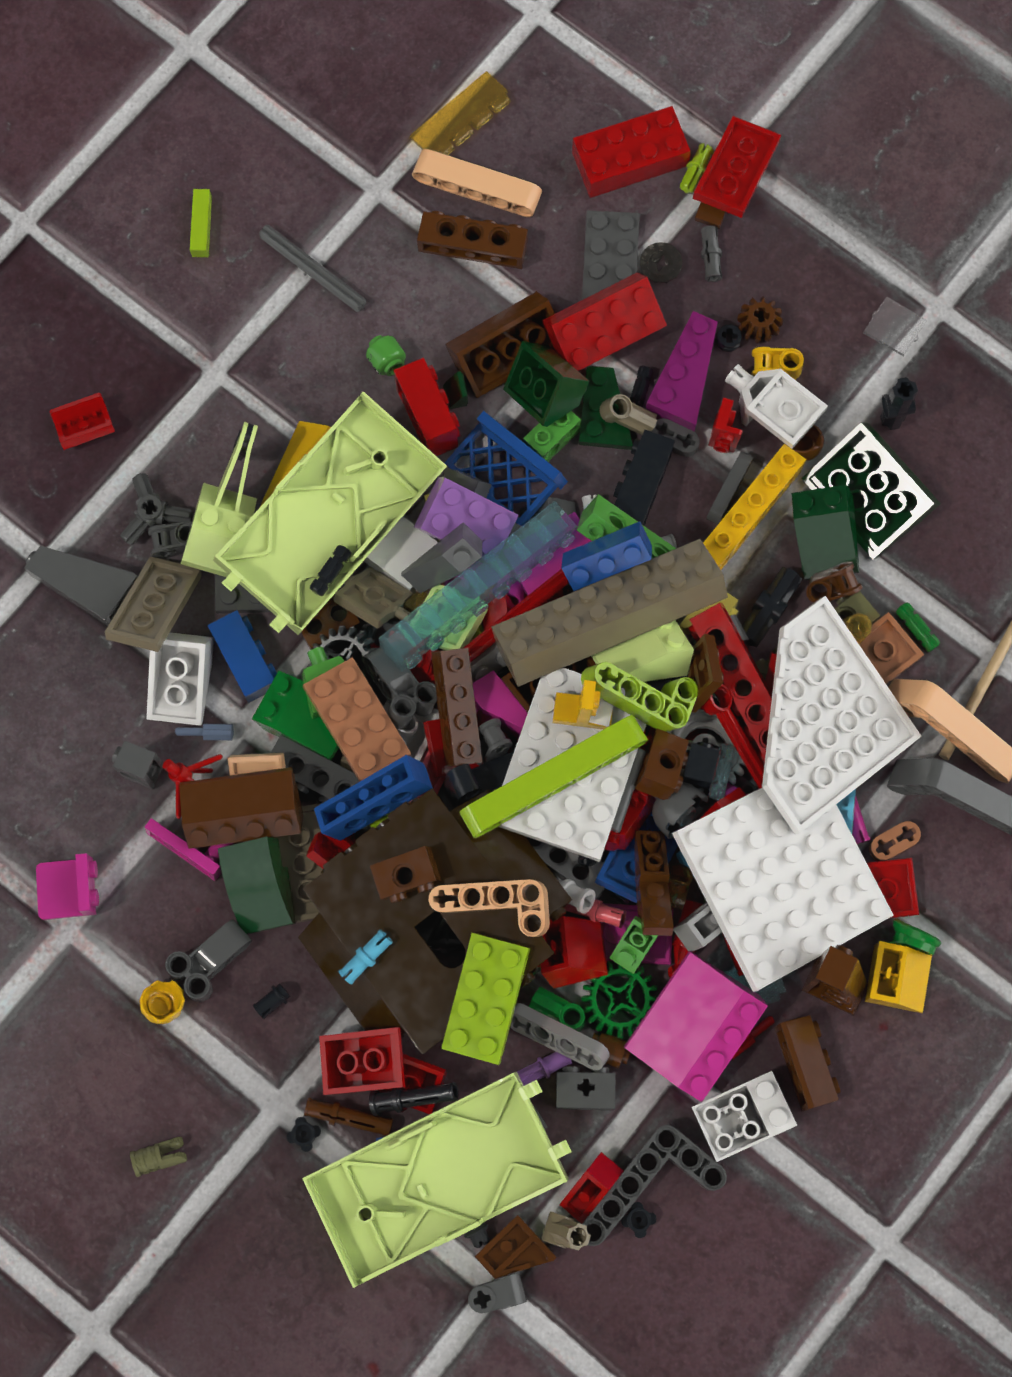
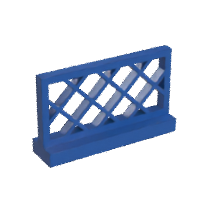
[444,411,568,527]

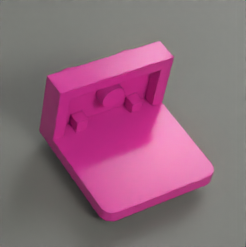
[36,853,99,920]

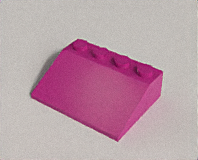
[624,951,768,1102]

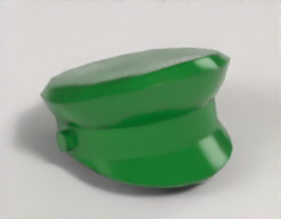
[888,918,942,956]

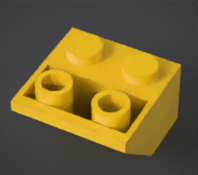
[865,941,932,1013]

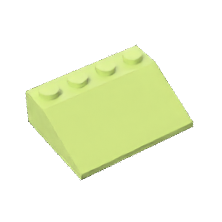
[592,620,694,682]

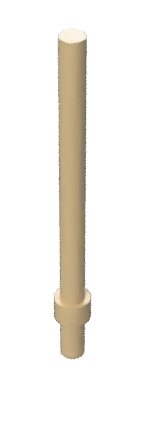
[939,621,1012,760]

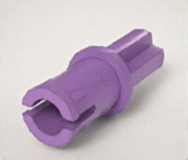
[517,1052,572,1086]

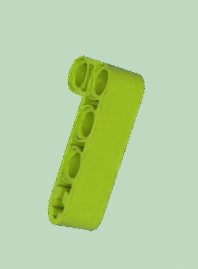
[581,662,698,732]

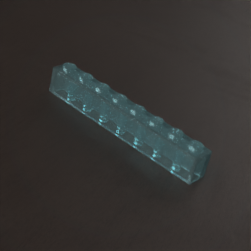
[379,501,577,672]

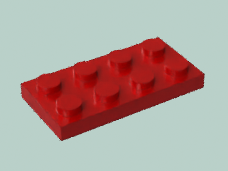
[692,116,781,218]

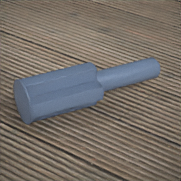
[175,724,234,741]

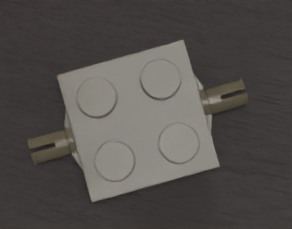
[334,567,415,629]

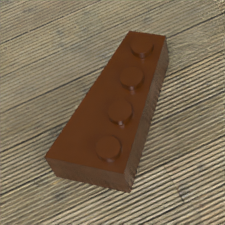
[801,945,868,1016]

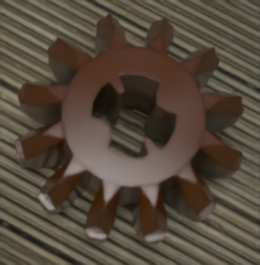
[737,296,784,344]

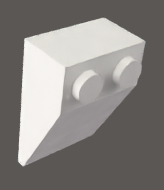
[147,633,214,726]

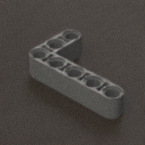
[887,758,1012,836]
[582,1125,727,1246]

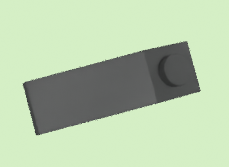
[401,522,482,593]

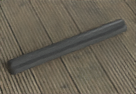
[259,225,366,312]

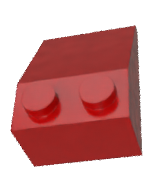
[319,1027,405,1095]

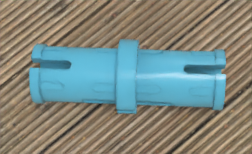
[338,929,393,985]

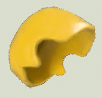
[139,980,185,1024]

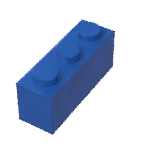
[561,521,652,591]
[208,610,277,703]

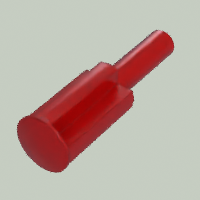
[731,1016,775,1061]

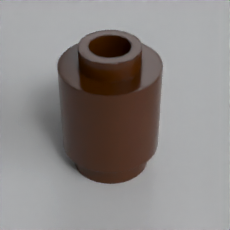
[592,1032,630,1068]

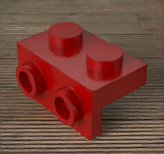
[49,393,115,450]

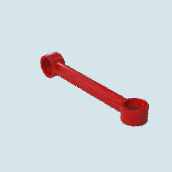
[702,684,764,789]

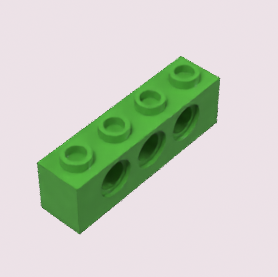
[577,494,676,559]

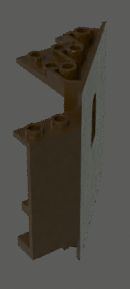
[298,788,572,1054]

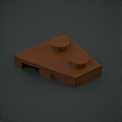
[688,634,723,713]
[474,1215,557,1279]

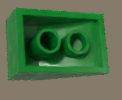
[252,671,339,761]

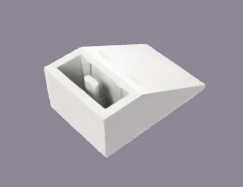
[692,1071,797,1162]

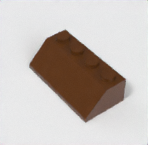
[445,291,556,398]
[179,767,304,849]

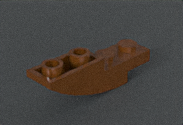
[635,830,674,936]

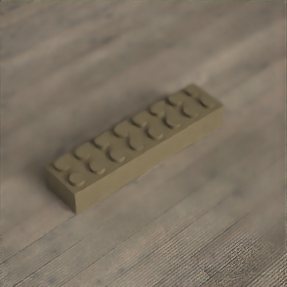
[491,539,728,687]

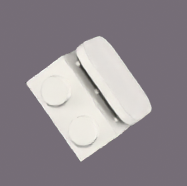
[364,517,438,595]

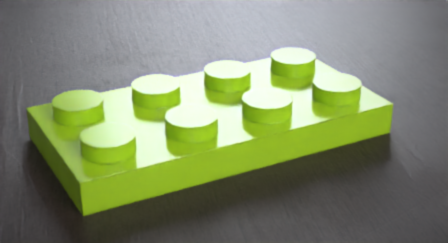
[441,933,530,1065]

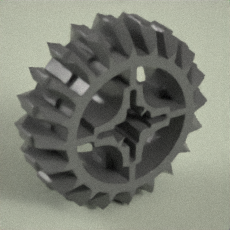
[307,626,377,685]

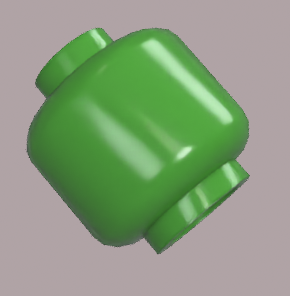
[366,335,406,376]

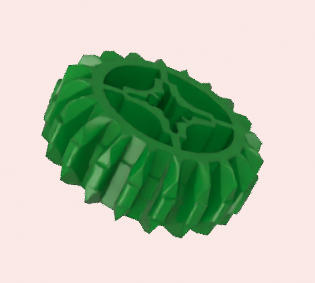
[581,961,658,1038]

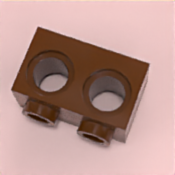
[301,595,361,650]

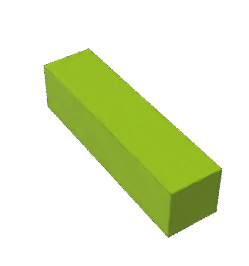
[190,189,212,257]

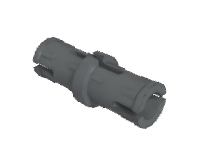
[701,226,722,282]

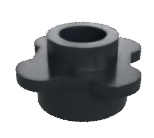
[286,1117,321,1152]
[621,1202,657,1238]

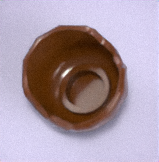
[783,425,825,461]

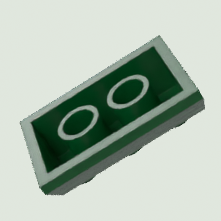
[503,341,589,427]

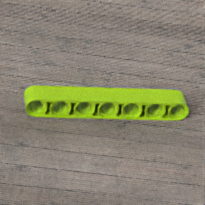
[459,715,648,838]

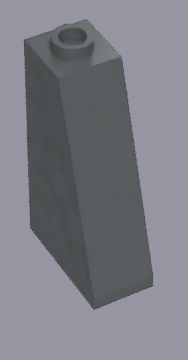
[24,546,138,626]

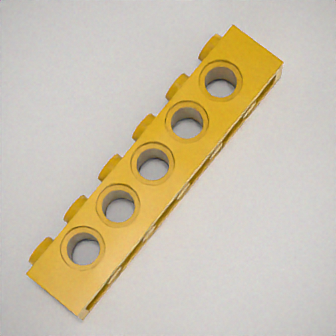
[703,444,807,570]

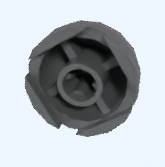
[652,782,709,839]

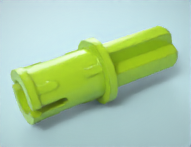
[680,143,714,194]

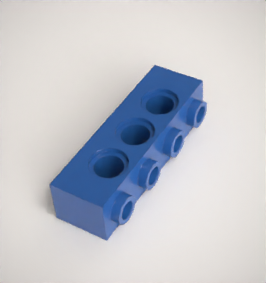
[314,755,433,841]

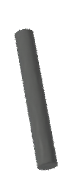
[611,748,646,833]

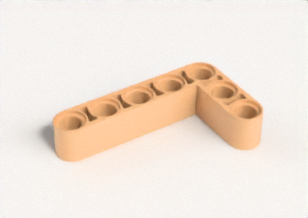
[888,679,1012,783]

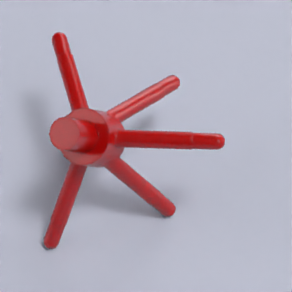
[162,754,223,819]

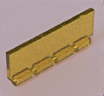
[410,71,511,155]

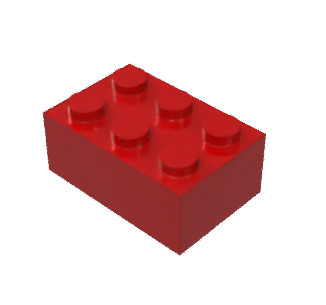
[394,357,461,456]

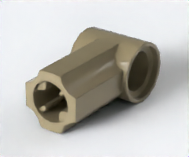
[600,394,657,435]
[541,1211,591,1251]

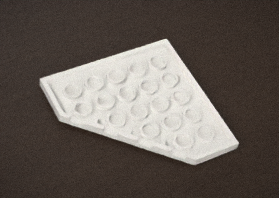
[762,596,922,834]

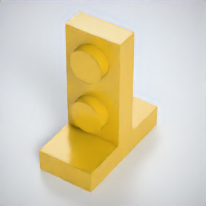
[552,680,613,730]

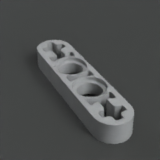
[510,1003,610,1070]

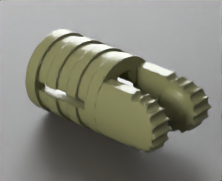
[130,1136,187,1177]

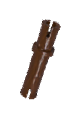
[304,1097,393,1136]

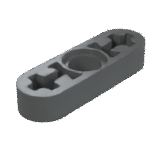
[706,451,754,525]

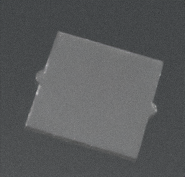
[864,297,927,357]

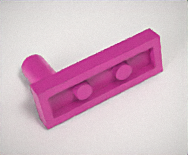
[144,818,234,881]

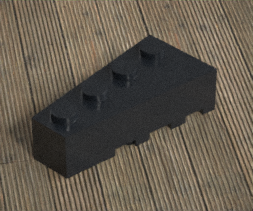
[613,430,675,526]

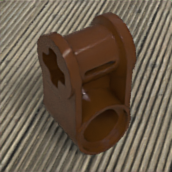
[806,561,863,603]

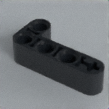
[444,751,514,808]

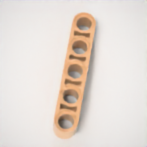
[412,149,542,217]

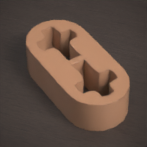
[869,821,921,861]

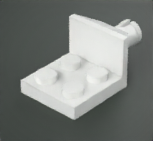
[725,364,828,449]

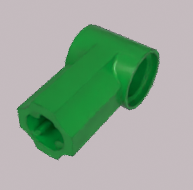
[529,986,586,1032]

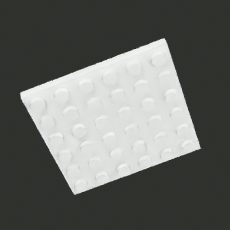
[672,787,893,992]

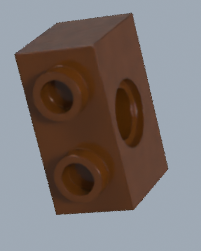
[635,728,689,800]
[370,846,442,903]

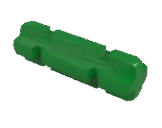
[896,602,940,652]

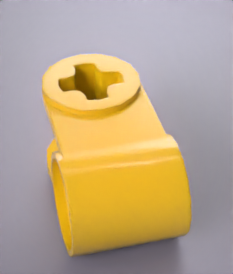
[751,347,804,380]

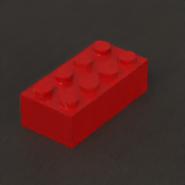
[572,106,691,198]
[542,272,667,371]

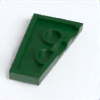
[579,366,633,450]

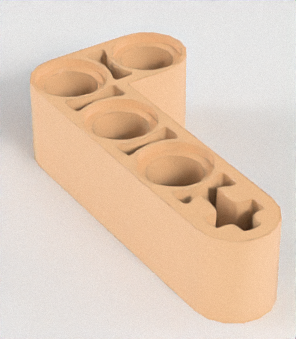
[428,879,550,937]

